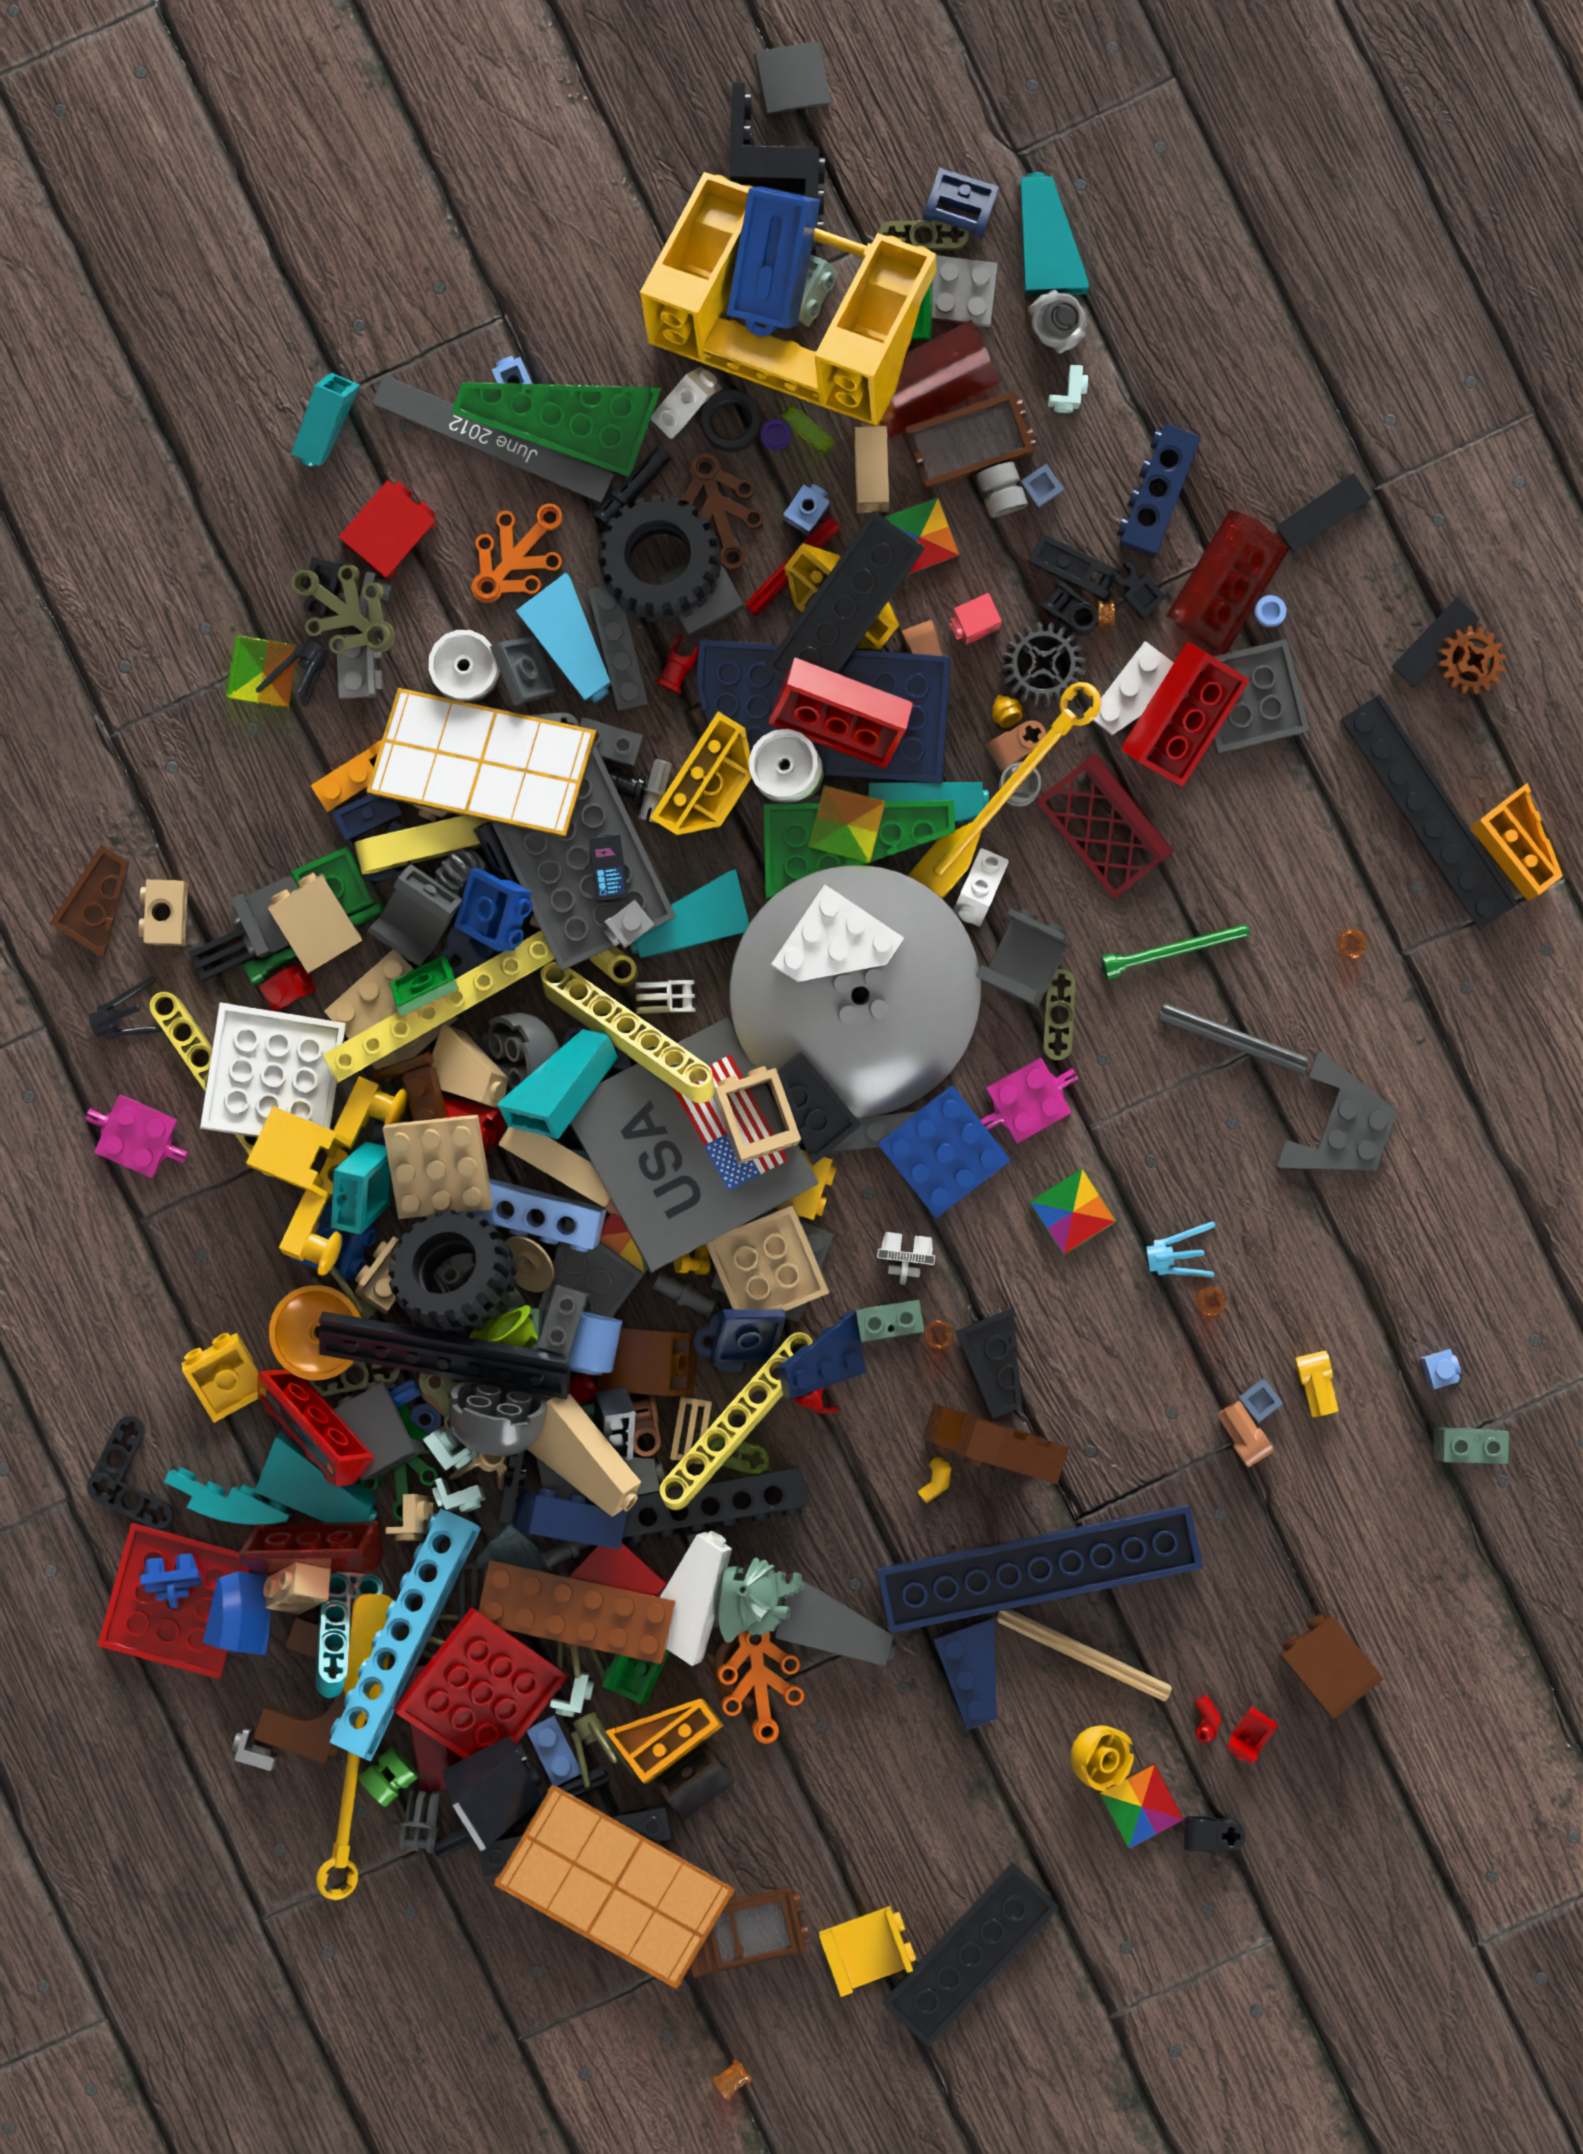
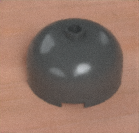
[480,1013,560,1096]
[449,1381,547,1456]

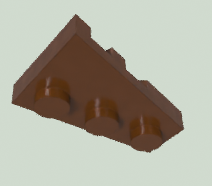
[50,844,130,958]

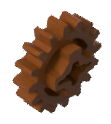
[1436,626,1506,695]

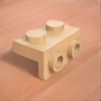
[386,1494,438,1541]

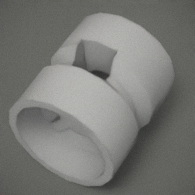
[976,462,1028,518]
[998,762,1041,807]

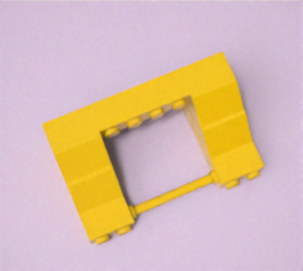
[640,172,937,426]

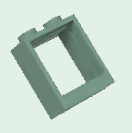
[855,1300,925,1342]
[1433,1427,1509,1464]

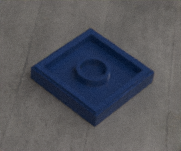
[710,1309,786,1363]

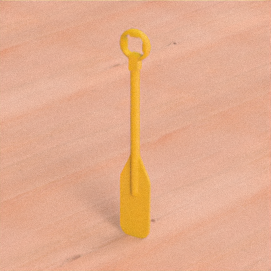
[908,682,1101,899]
[316,1593,393,1900]

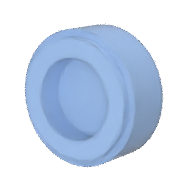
[1254,595,1286,628]

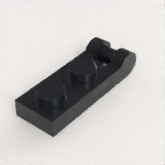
[1028,533,1121,601]

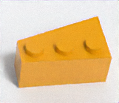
[1470,783,1563,902]
[605,1698,724,1784]

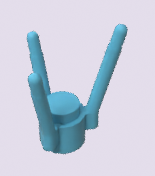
[1147,1222,1216,1278]

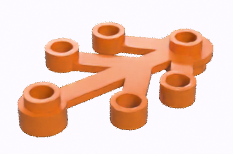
[471,503,563,604]
[717,1630,804,1744]

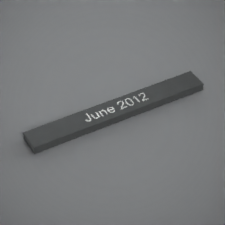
[372,374,614,505]

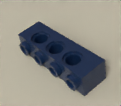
[1117,423,1201,558]

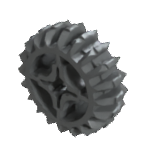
[1000,622,1086,707]

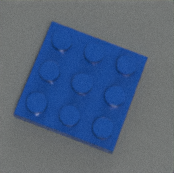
[878,1085,1011,1218]

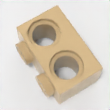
[263,1562,331,1615]

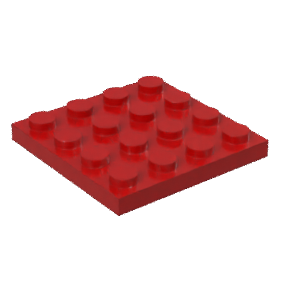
[97,1522,255,1679]
[393,1607,569,1759]

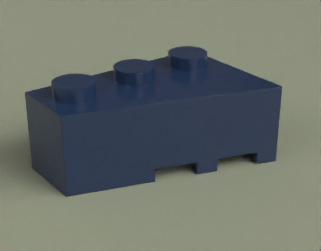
[513,1488,627,1549]
[933,1615,997,1730]

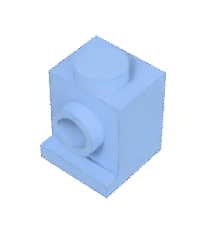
[491,356,532,384]
[783,484,830,536]
[1420,1349,1461,1389]

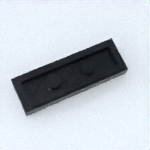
[1275,473,1371,553]
[1391,598,1480,688]

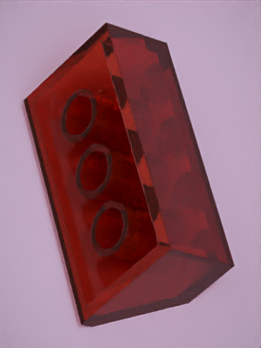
[880,320,999,440]
[1166,509,1289,655]
[239,1521,384,1575]

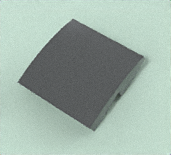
[753,42,831,115]
[658,561,745,637]

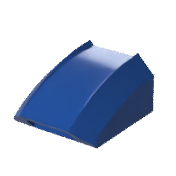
[203,1571,271,1655]

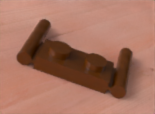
[371,1052,448,1121]

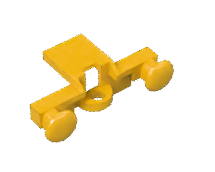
[246,1076,408,1275]

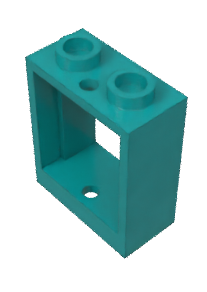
[331,1141,392,1235]

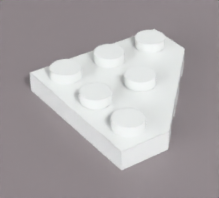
[771,884,904,982]

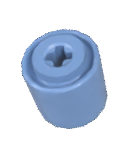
[569,1312,622,1375]

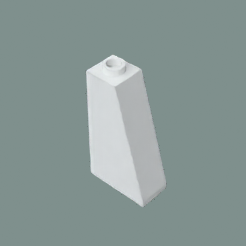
[660,1531,732,1666]

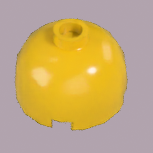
[1070,1725,1134,1792]

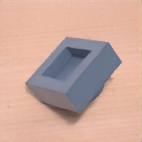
[1020,464,1064,509]
[1238,1378,1283,1423]

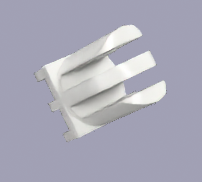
[635,980,696,1014]

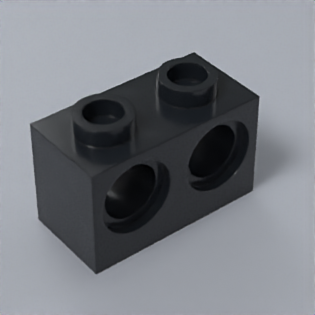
[593,1387,636,1461]

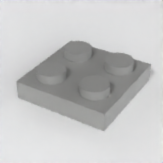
[932,255,998,327]

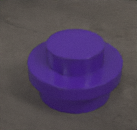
[760,419,792,451]

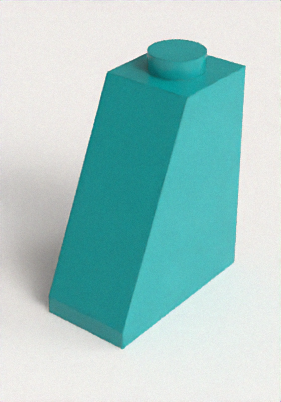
[291,373,360,467]

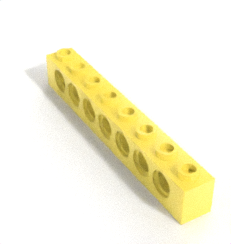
[321,930,555,1083]

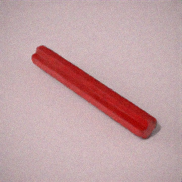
[745,517,840,616]

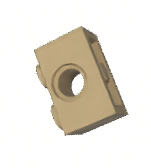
[139,879,188,946]

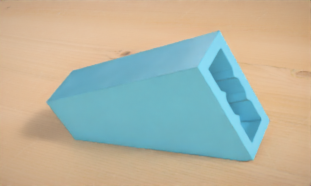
[516,573,611,704]

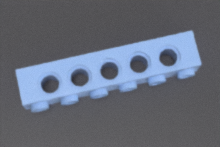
[457,1178,607,1252]

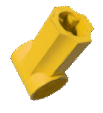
[1295,1350,1339,1418]

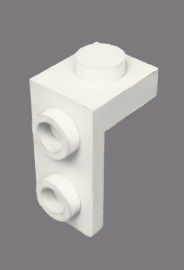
[651,367,723,439]
[953,848,1009,927]

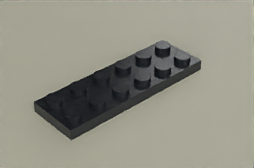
[764,511,926,681]
[882,1862,1059,2047]

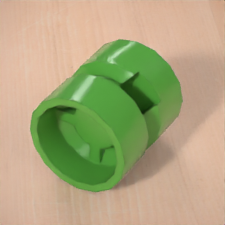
[358,1746,419,1807]

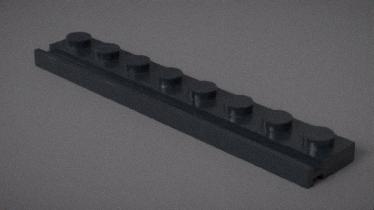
[1340,694,1519,930]
[319,1311,571,1399]

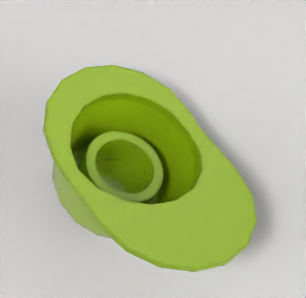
[469,1305,538,1348]

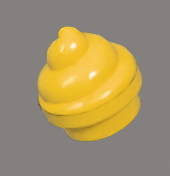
[992,695,1023,728]

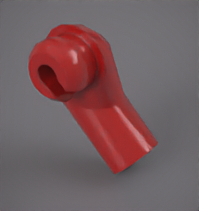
[1194,1694,1221,1743]

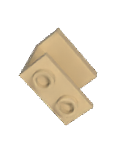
[268,872,362,973]

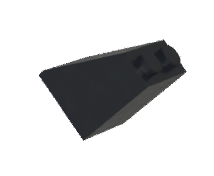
[442,1735,543,1851]

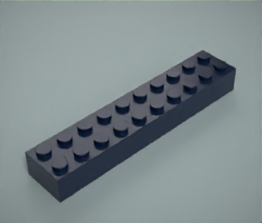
[877,1504,1203,1633]

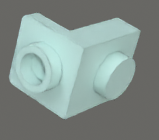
[1048,365,1088,413]
[550,1671,594,1717]

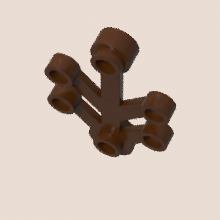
[680,452,763,571]

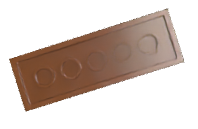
[478,1560,676,1664]

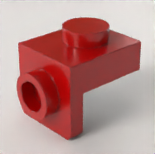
[259,963,316,1012]
[1227,1706,1278,1765]

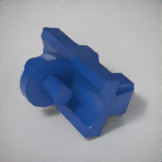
[140,1554,203,1608]

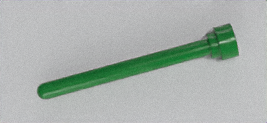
[243,903,384,986]
[1101,925,1250,980]

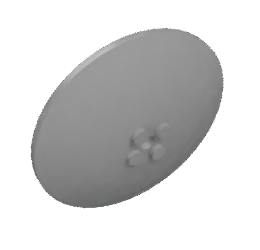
[729,865,981,1118]

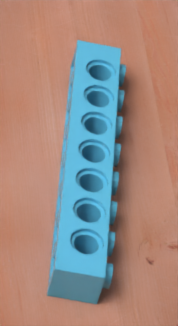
[330,1508,481,1761]

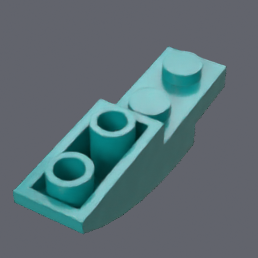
[164,1467,292,1525]

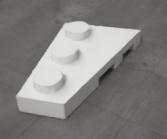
[1093,641,1174,736]

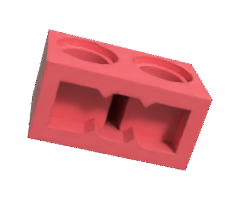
[949,593,1002,645]

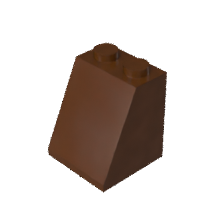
[596,1328,697,1396]
[1279,1614,1384,1719]

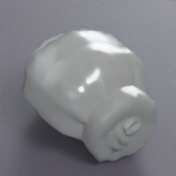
[1028,290,1087,354]

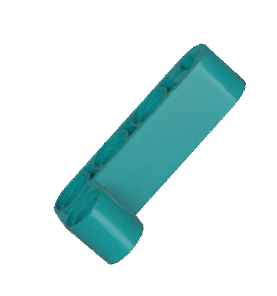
[315,1572,383,1698]

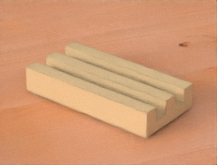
[670,1397,712,1465]

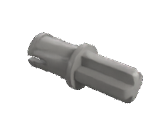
[637,759,672,823]

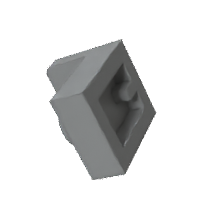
[604,900,655,949]
[231,1727,278,1771]

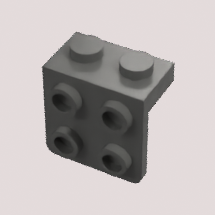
[229,877,298,959]

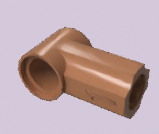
[1216,1400,1275,1468]

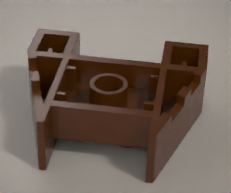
[922,1403,1069,1484]

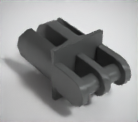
[400,1789,440,1853]

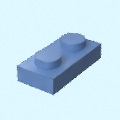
[527,1715,581,1786]

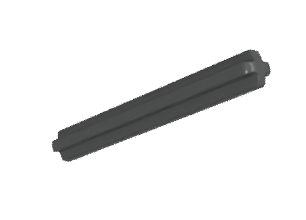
[1158,1004,1309,1073]

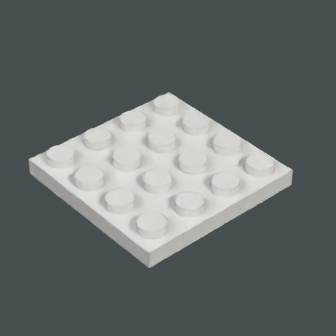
[200,1003,346,1138]

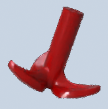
[792,1387,840,1414]

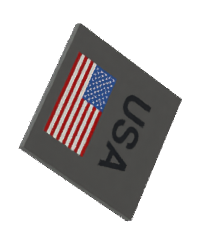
[570,1017,819,1273]

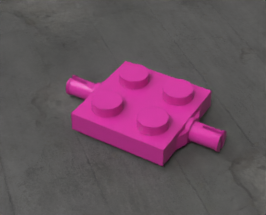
[980,1057,1078,1143]
[85,1094,188,1178]

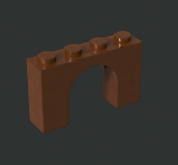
[253,1615,346,1764]

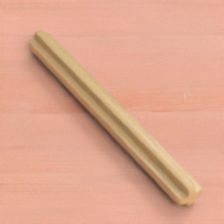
[996,1609,1172,1701]

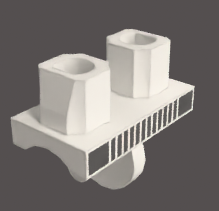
[877,1232,935,1285]

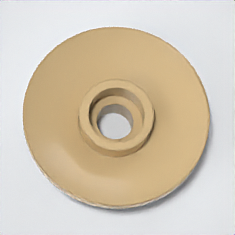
[505,1236,554,1292]

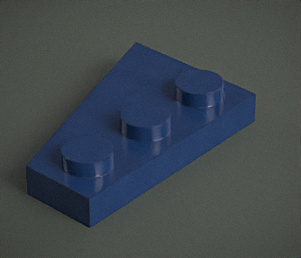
[778,1311,865,1399]

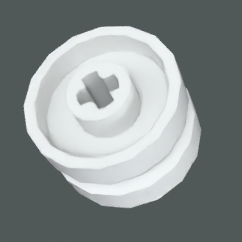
[428,630,500,703]
[749,729,824,804]

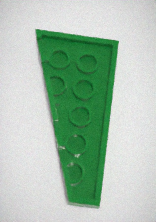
[451,382,661,477]
[764,800,955,900]

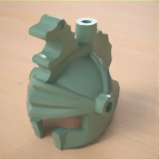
[719,1558,804,1643]

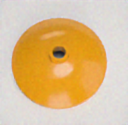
[269,1285,362,1380]

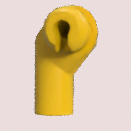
[917,1457,952,1504]

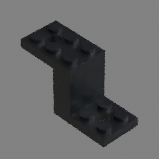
[730,82,825,256]

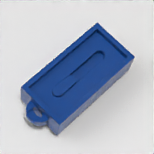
[727,186,820,336]

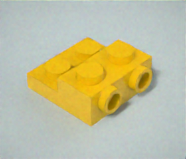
[181,1333,259,1423]

